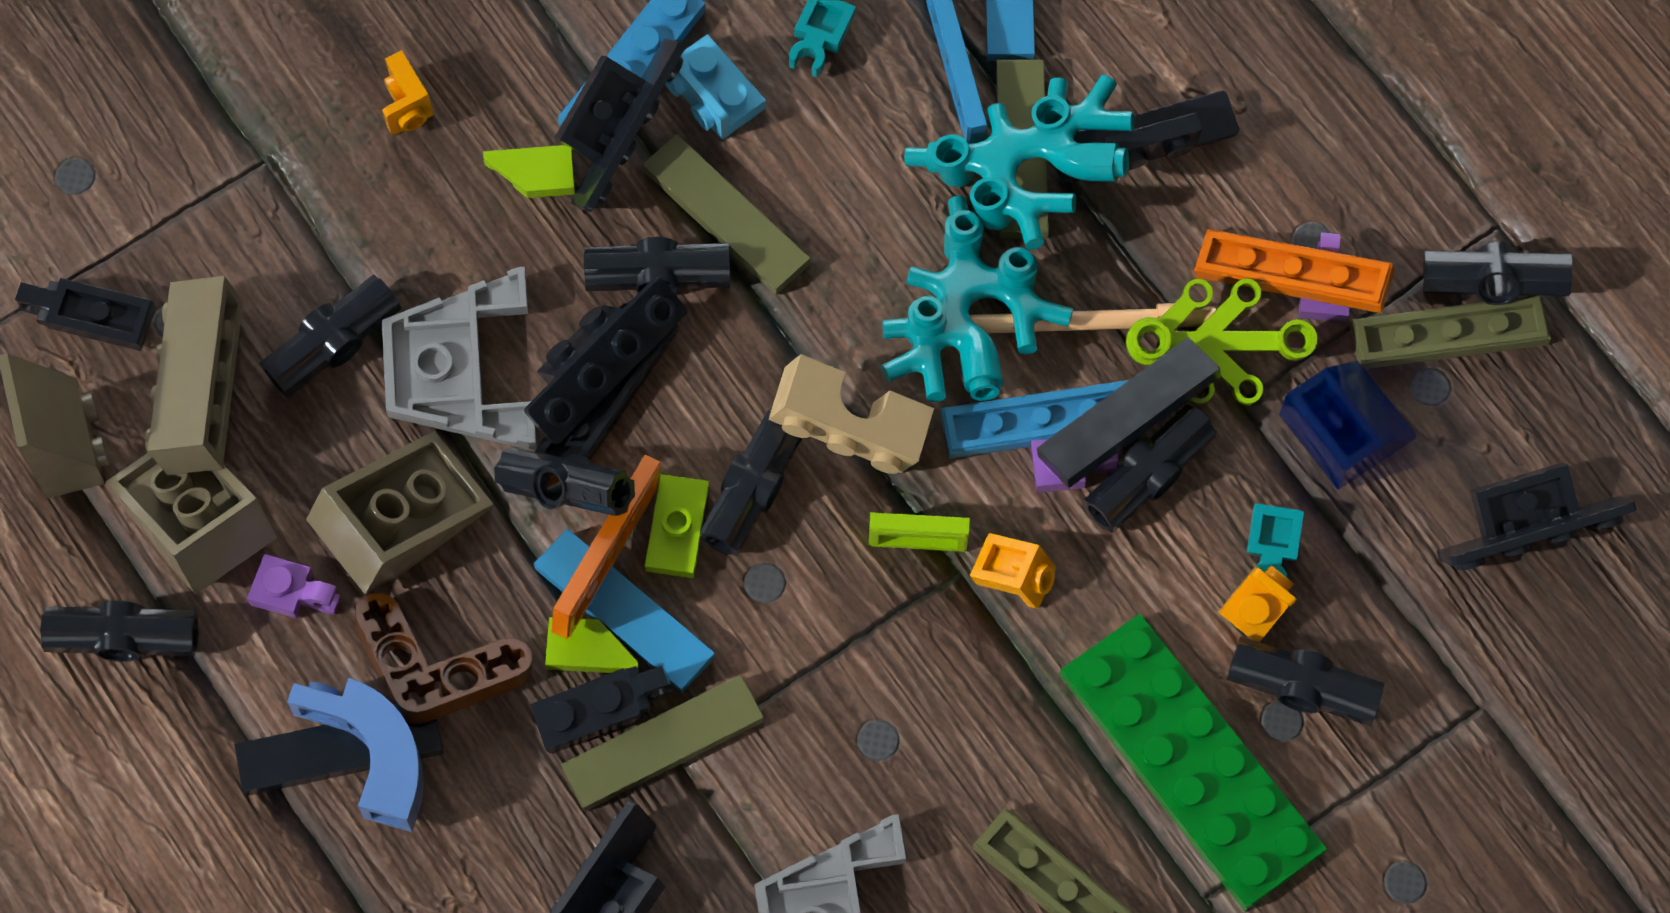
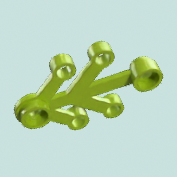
[1126,278,1317,406]

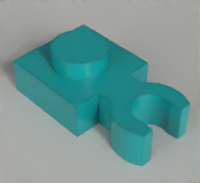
[789,0,856,78]
[1246,503,1304,577]

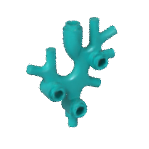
[904,74,1135,250]
[880,196,1073,402]

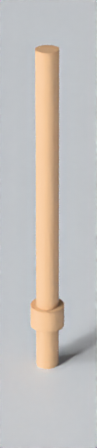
[969,303,1216,333]

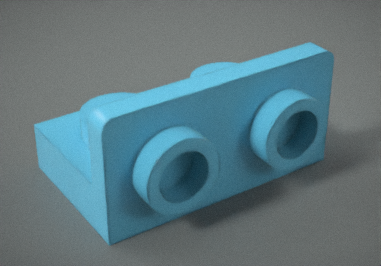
[665,34,766,140]

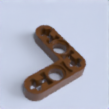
[355,593,532,724]

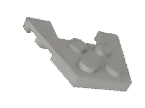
[382,267,537,450]
[755,814,906,913]

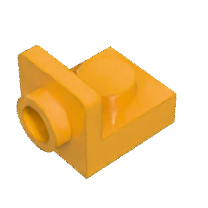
[382,50,434,135]
[970,533,1056,609]
[1218,566,1297,642]

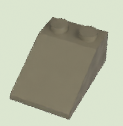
[0,354,110,499]
[306,431,494,594]
[106,453,277,595]

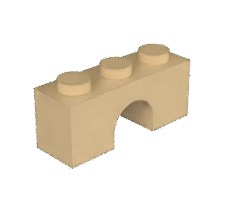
[768,354,934,474]

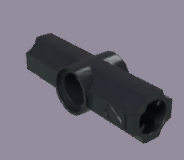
[584,237,730,294]
[1423,241,1572,305]
[259,274,401,398]
[1083,404,1217,533]
[700,410,802,556]
[494,448,635,516]
[40,601,199,662]
[1226,636,1385,727]

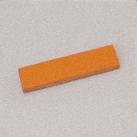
[1194,229,1395,313]
[551,455,661,639]

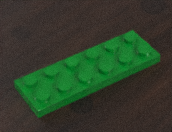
[1059,613,1327,912]

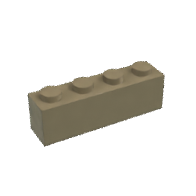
[145,276,243,475]

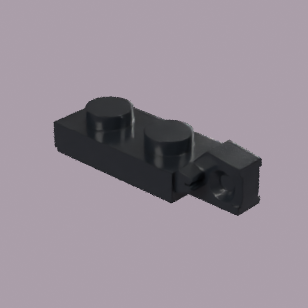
[15,278,156,351]
[530,666,673,754]

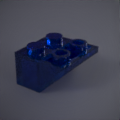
[1279,361,1417,490]

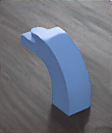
[287,678,424,832]

